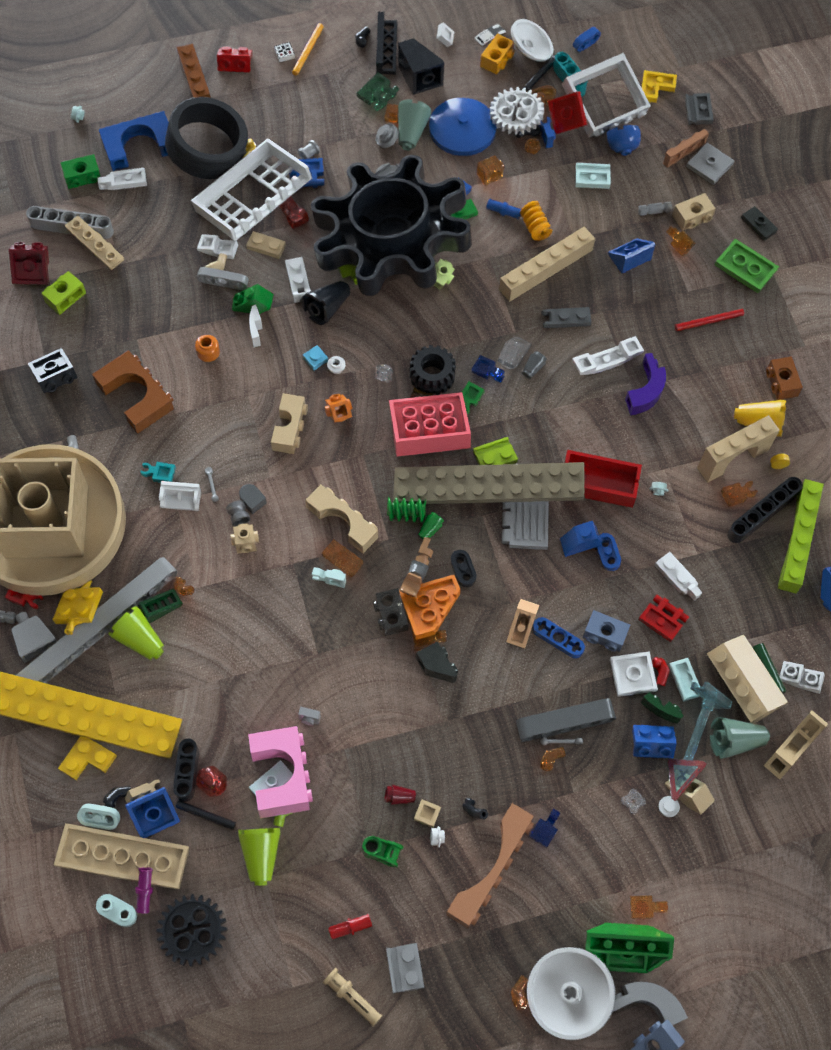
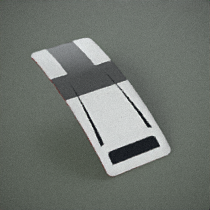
[475,24,506,46]

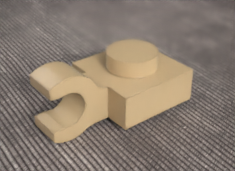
[125,780,160,804]

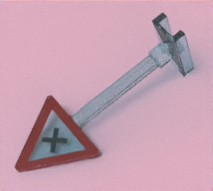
[668,682,732,801]

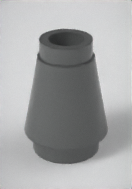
[522,351,547,379]

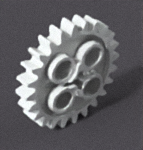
[490,87,544,135]

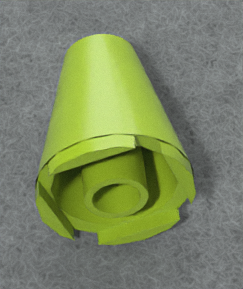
[108,606,164,660]
[238,828,280,886]

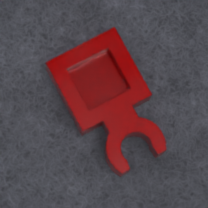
[5,589,44,609]

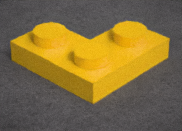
[642,70,677,103]
[58,736,117,781]

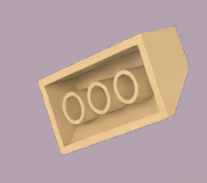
[707,635,788,724]

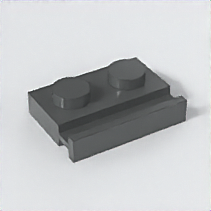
[685,93,714,125]

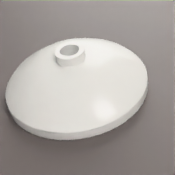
[511,19,553,62]

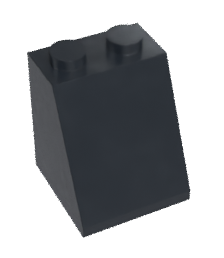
[398,38,445,95]

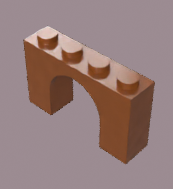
[92,350,174,434]

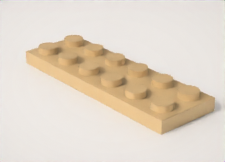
[54,823,189,890]

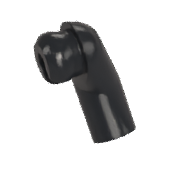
[516,125,541,139]
[103,786,131,808]

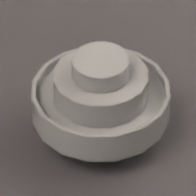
[376,123,399,148]

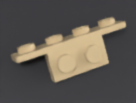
[65,216,124,270]

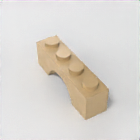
[305,484,378,553]

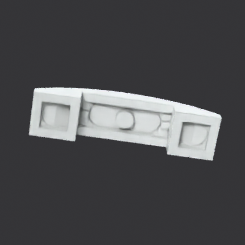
[572,336,644,375]

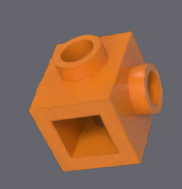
[324,394,352,422]

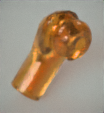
[173,577,194,596]
[540,747,566,771]
[511,975,528,1010]

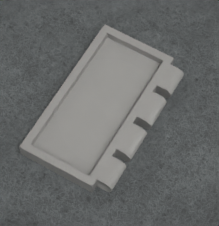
[502,501,549,550]

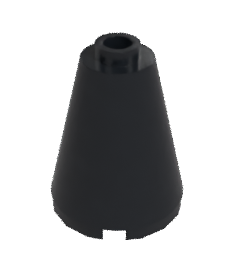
[301,281,350,325]

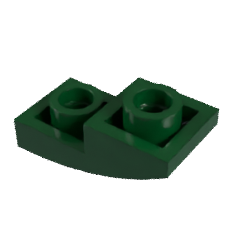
[641,692,684,724]

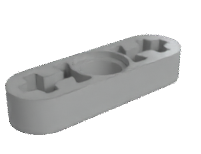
[197,267,249,290]

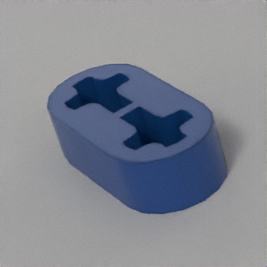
[573,27,601,52]

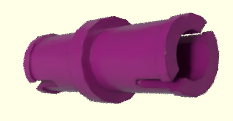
[135,867,153,914]

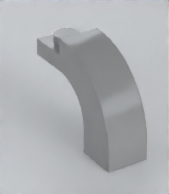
[612,982,688,1025]

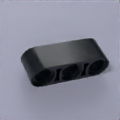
[173,738,199,802]

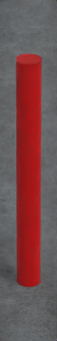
[675,309,744,331]

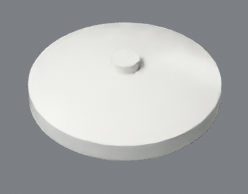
[527,947,615,1040]

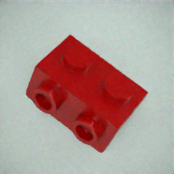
[217,46,253,73]

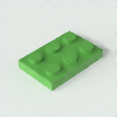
[715,239,779,293]

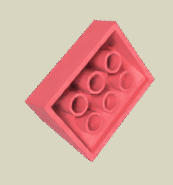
[389,392,471,457]

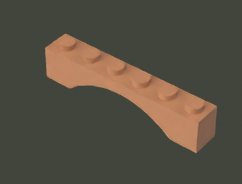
[446,803,534,929]

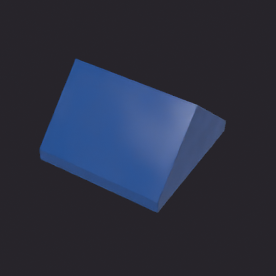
[608,238,655,273]
[125,787,180,838]

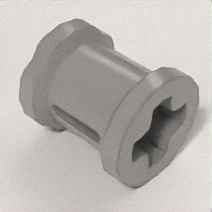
[298,140,320,159]

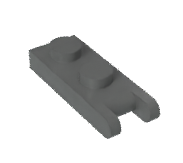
[541,307,592,328]

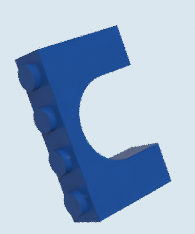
[98,111,169,171]

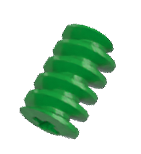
[387,497,426,523]

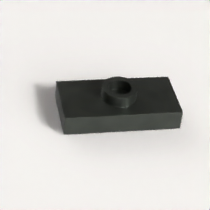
[741,206,778,241]

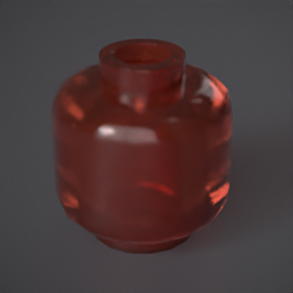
[196,766,227,797]

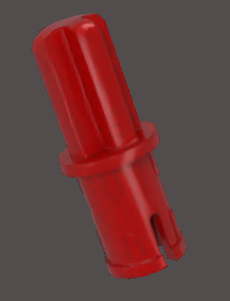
[329,914,372,939]

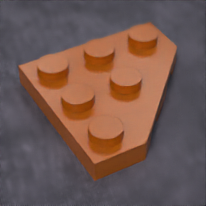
[398,575,461,640]

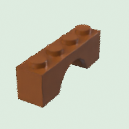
[177,44,211,98]

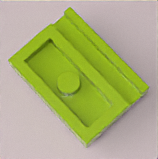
[473,437,518,465]

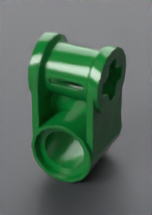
[362,836,404,867]

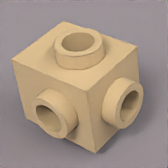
[230,524,259,554]

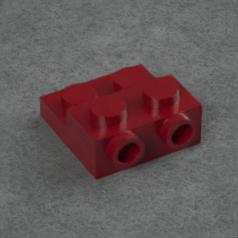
[8,242,49,285]

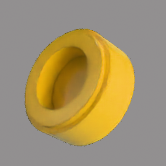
[770,454,790,469]

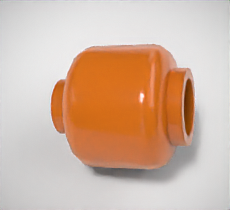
[195,335,220,362]

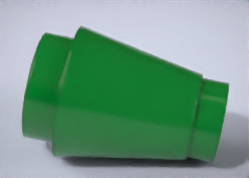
[418,512,444,539]

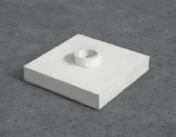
[610,652,658,697]

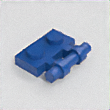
[289,158,325,189]

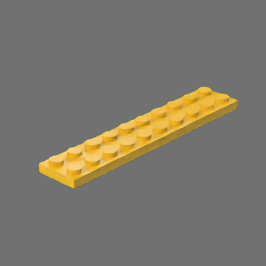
[0,672,183,760]

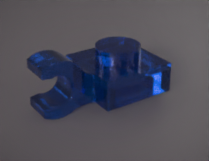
[471,355,505,383]
[529,808,560,848]

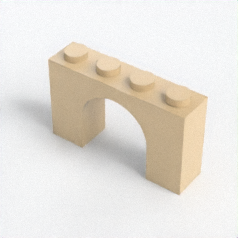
[697,415,780,483]

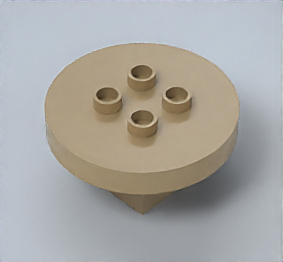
[0,444,126,596]

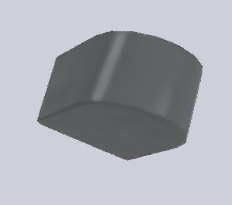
[239,484,267,514]

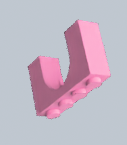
[248,726,313,819]

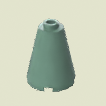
[398,99,431,151]
[710,717,770,759]

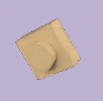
[414,800,441,828]

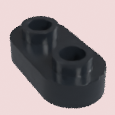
[450,550,477,587]

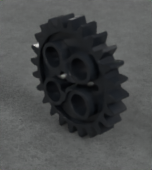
[156,894,228,967]

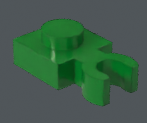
[462,381,485,415]

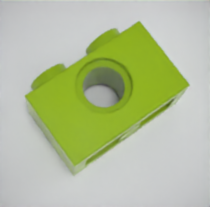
[42,271,86,315]

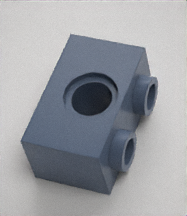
[583,610,630,652]
[631,1019,685,1050]

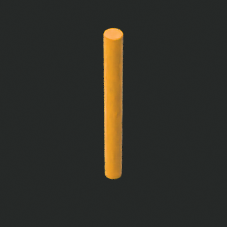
[292,23,324,76]

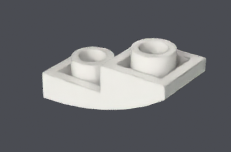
[780,661,825,694]

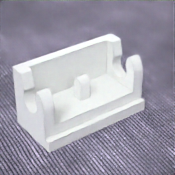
[159,481,201,511]

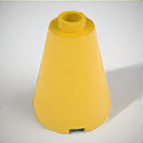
[734,400,786,437]

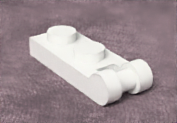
[285,257,311,303]

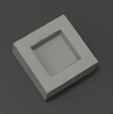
[298,706,321,725]

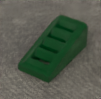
[138,588,183,623]

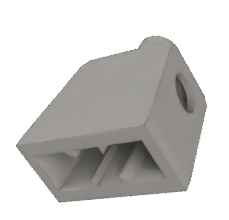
[11,612,57,663]

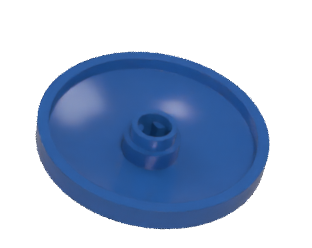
[429,98,496,156]

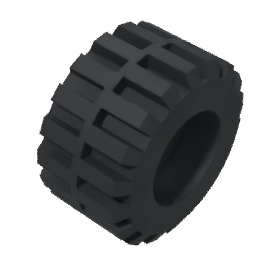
[410,345,456,395]

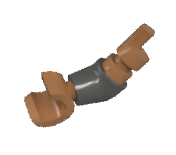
[399,537,433,598]

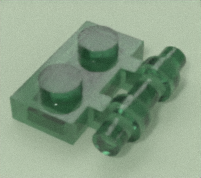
[357,72,400,111]

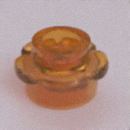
[524,138,541,154]

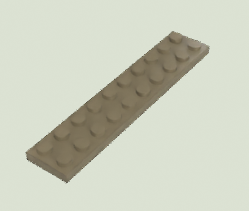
[393,462,585,504]

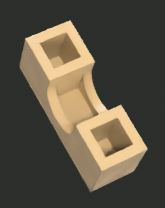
[271,393,308,454]

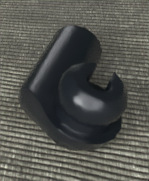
[355,27,371,48]
[462,798,488,820]

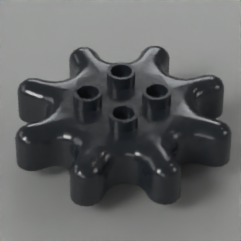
[311,155,472,296]

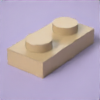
[246,231,286,259]

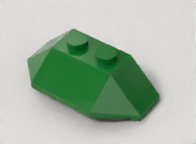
[585,923,674,973]

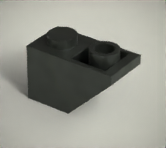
[416,642,458,683]

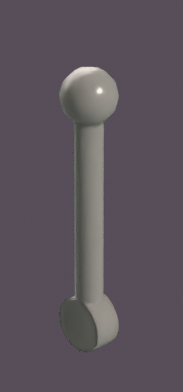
[205,467,219,502]
[540,737,583,745]

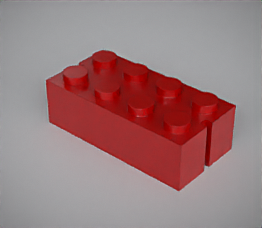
[564,450,642,508]

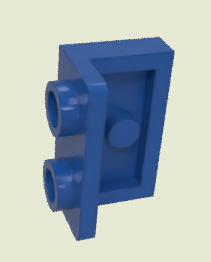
[632,725,677,758]

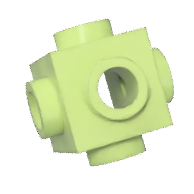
[434,259,455,290]

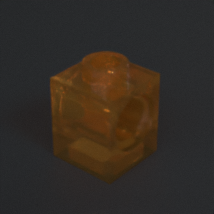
[477,155,505,185]

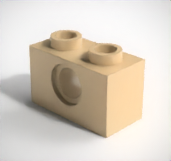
[672,193,716,231]

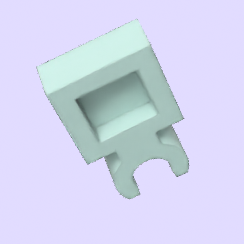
[312,567,346,588]

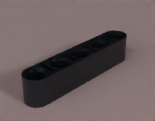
[727,477,803,543]

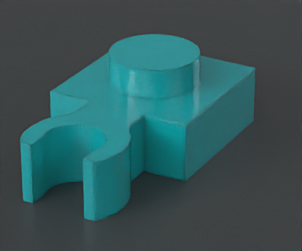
[140,462,176,483]

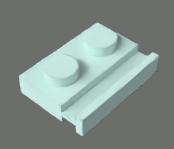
[575,163,611,189]

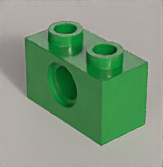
[60,154,101,189]

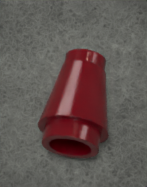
[385,784,416,805]

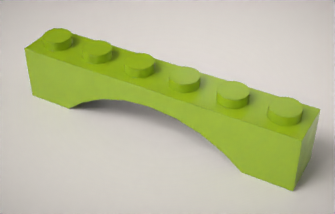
[777,479,824,594]

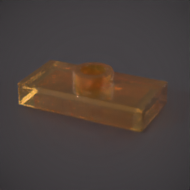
[322,539,364,577]

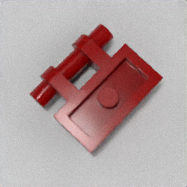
[638,595,689,642]

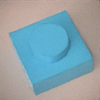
[303,345,328,371]

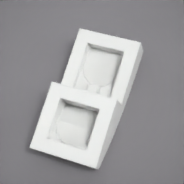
[197,234,238,259]
[249,305,262,347]

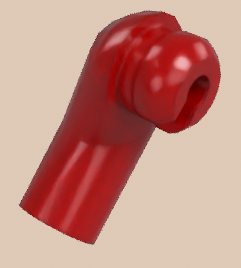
[652,657,670,687]

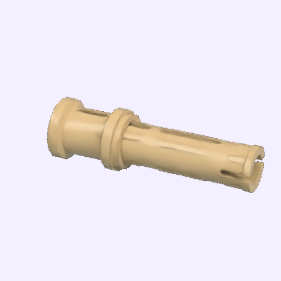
[323,968,382,1026]

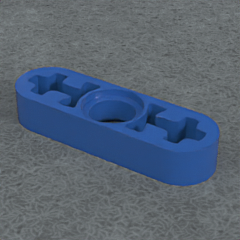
[532,617,585,658]

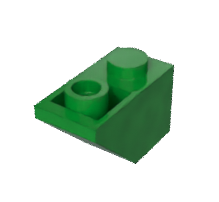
[232,284,274,314]

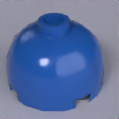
[607,125,641,156]

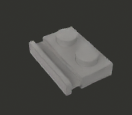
[386,943,424,994]

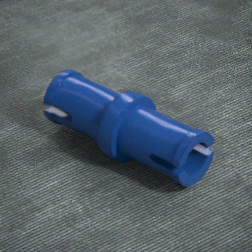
[486,198,521,220]

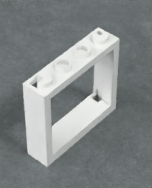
[562,53,651,138]

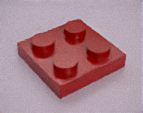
[548,91,587,135]

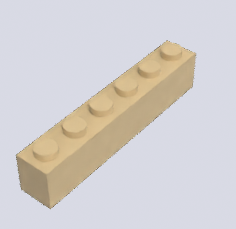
[499,227,595,302]

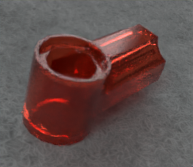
[279,196,309,229]

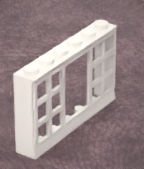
[191,139,312,241]

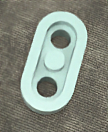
[77,804,120,830]
[96,894,137,927]

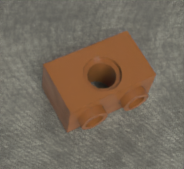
[766,356,803,400]

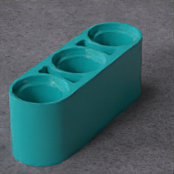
[553,52,588,97]

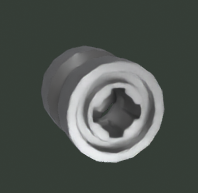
[226,500,250,527]

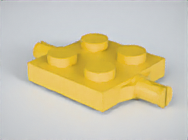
[53,580,103,635]

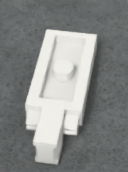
[97,168,147,190]
[655,552,702,601]

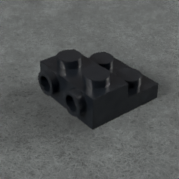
[28,348,78,393]

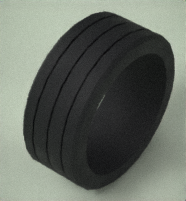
[165,97,248,180]

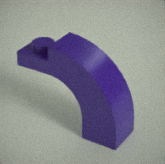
[625,353,666,416]

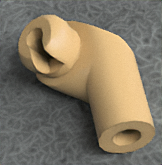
[205,253,227,270]

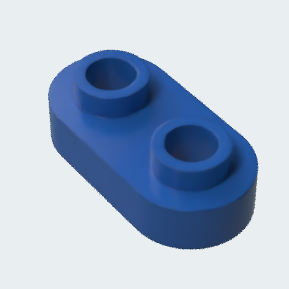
[596,533,621,571]

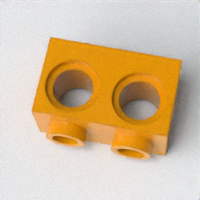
[480,34,515,75]

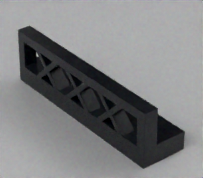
[376,12,397,75]

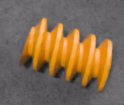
[520,201,553,241]

